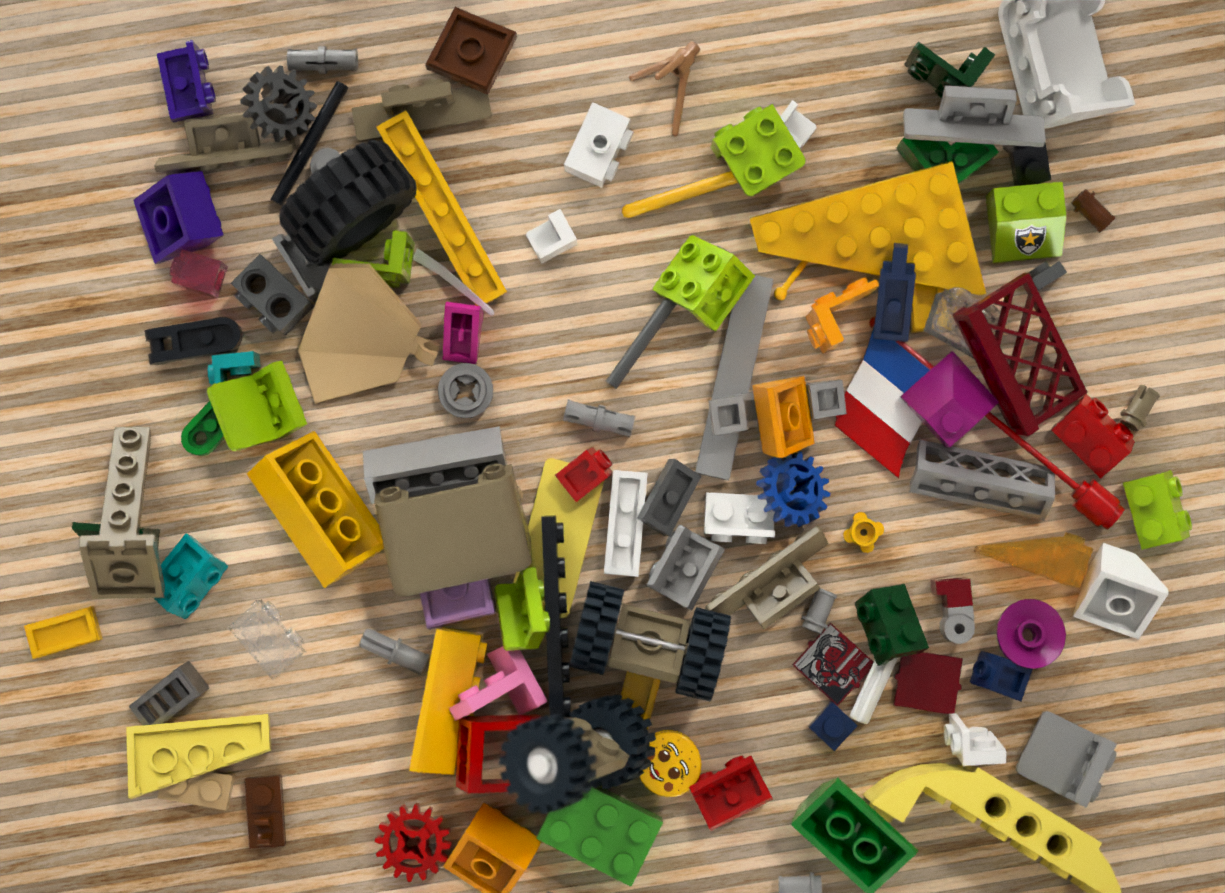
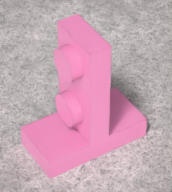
[449,646,547,721]

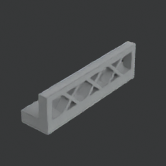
[909,440,1055,521]

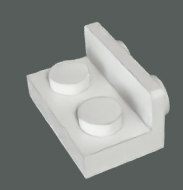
[704,492,775,544]
[944,713,1006,766]

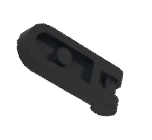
[144,317,243,365]

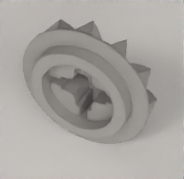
[438,363,493,418]

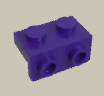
[156,40,216,123]

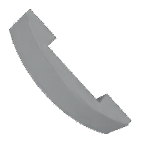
[708,379,847,436]

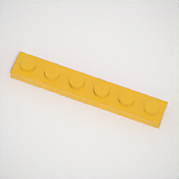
[376,110,508,306]

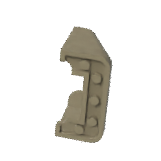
[374,464,532,596]

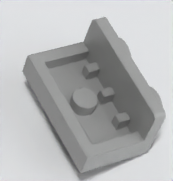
[647,525,725,610]

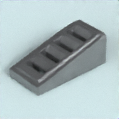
[129,661,209,725]

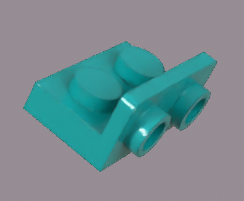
[154,533,228,619]

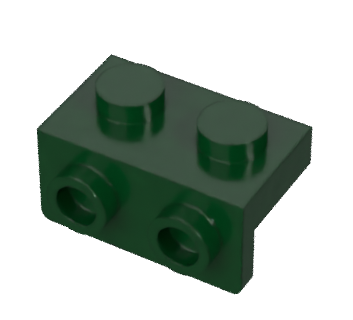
[855,584,929,666]

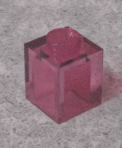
[170,249,228,299]

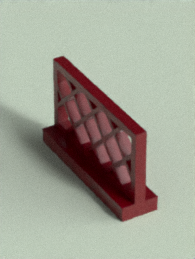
[952,273,1088,436]

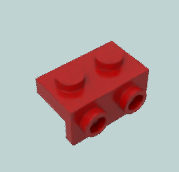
[1051,394,1135,479]
[689,755,773,831]

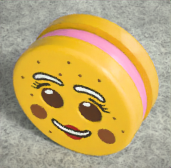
[639,730,702,797]

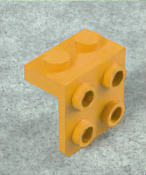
[806,277,879,354]

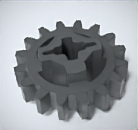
[240,65,317,142]

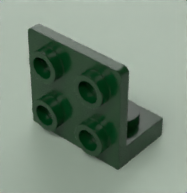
[904,42,995,98]

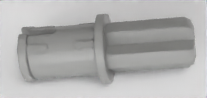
[359,629,429,675]

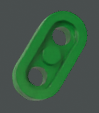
[181,401,225,456]

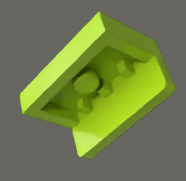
[1123,470,1192,550]
[494,567,550,651]

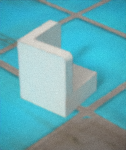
[780,100,816,150]
[526,209,577,264]

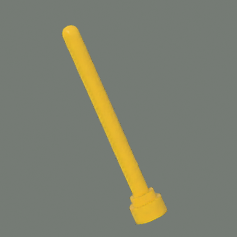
[622,171,738,218]

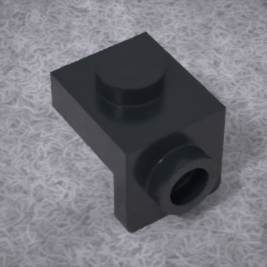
[1003,142,1051,186]

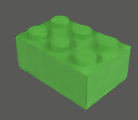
[536,781,663,887]

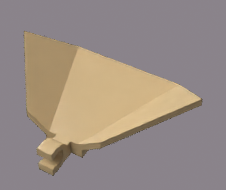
[298,264,440,404]

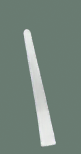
[413,248,494,316]

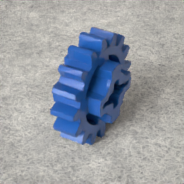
[756,451,831,527]

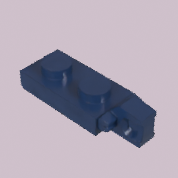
[873,243,916,342]

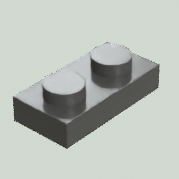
[637,459,701,536]

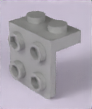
[1016,711,1117,808]

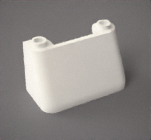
[998,0,1135,128]

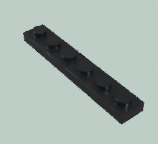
[541,515,571,720]

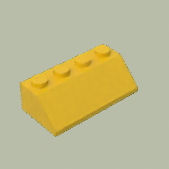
[247,431,384,588]
[409,627,488,775]

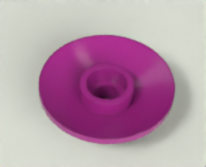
[996,599,1066,669]

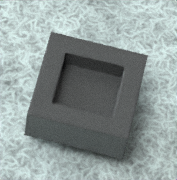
[1029,261,1067,290]

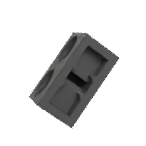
[231,254,314,335]

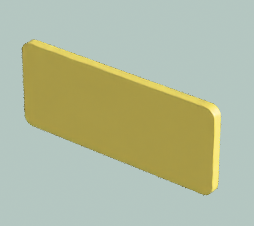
[513,458,604,618]

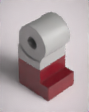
[930,577,975,644]

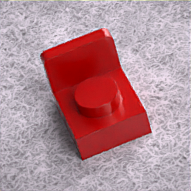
[555,447,613,502]

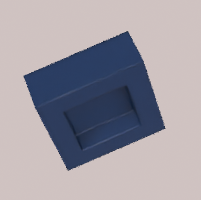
[808,701,858,751]

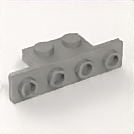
[903,86,1046,147]

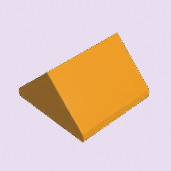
[752,376,815,458]

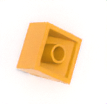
[443,803,542,893]

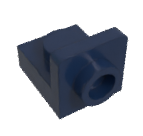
[970,651,1033,702]

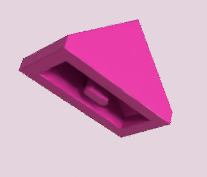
[443,302,484,364]

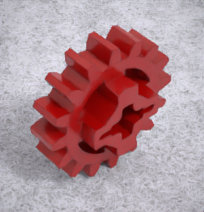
[375,803,452,882]

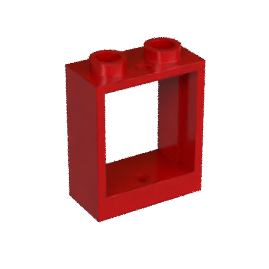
[456,714,542,794]

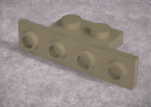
[352,78,492,142]
[154,111,295,175]
[706,526,828,629]

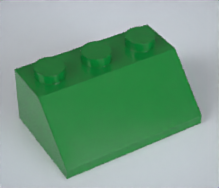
[790,778,918,893]

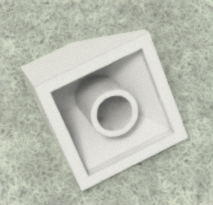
[1073,543,1168,640]

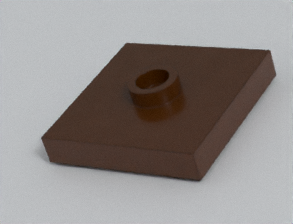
[425,7,517,95]

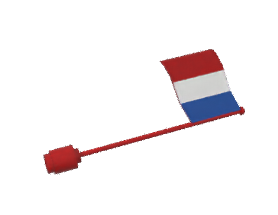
[835,316,1125,530]

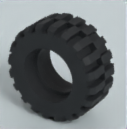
[279,140,417,266]

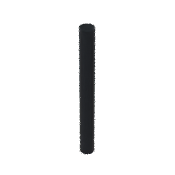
[270,81,348,206]

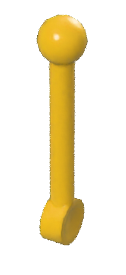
[774,261,809,300]

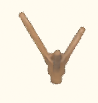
[629,41,700,136]

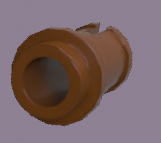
[1071,189,1115,233]

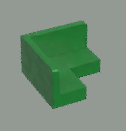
[896,137,999,185]

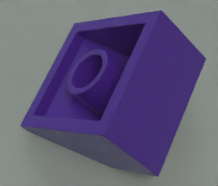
[133,171,224,264]

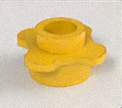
[843,512,884,553]

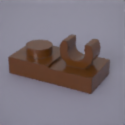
[245,775,286,849]

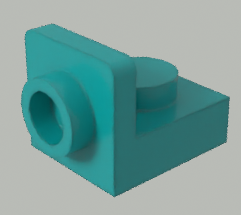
[207,351,261,385]

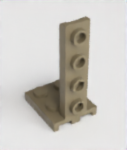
[79,427,165,599]

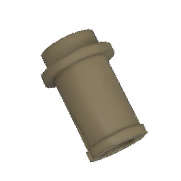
[1120,385,1160,431]

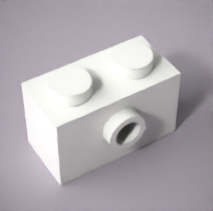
[564,102,634,188]

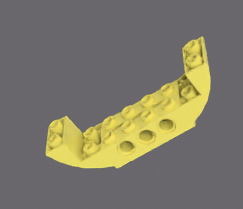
[863,763,1121,893]

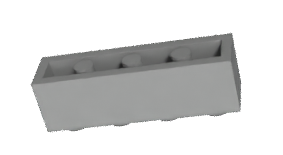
[363,426,507,504]

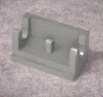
[272,234,331,302]

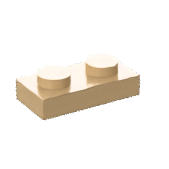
[158,771,235,810]

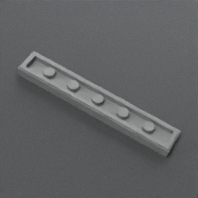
[695,275,774,480]

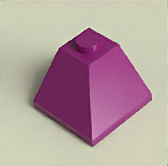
[900,351,999,448]

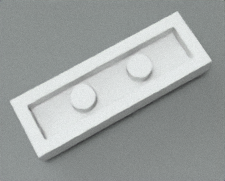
[604,470,648,577]

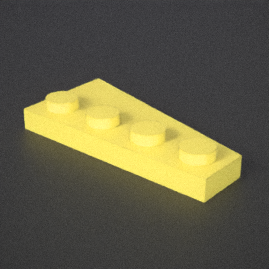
[126,714,271,799]

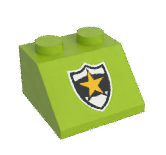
[986,182,1067,263]

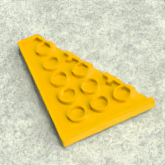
[750,161,986,295]

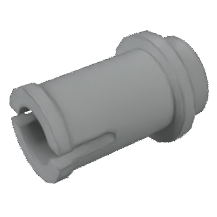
[801,588,837,634]
[778,872,822,893]

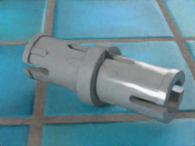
[287,46,358,74]
[563,399,635,437]

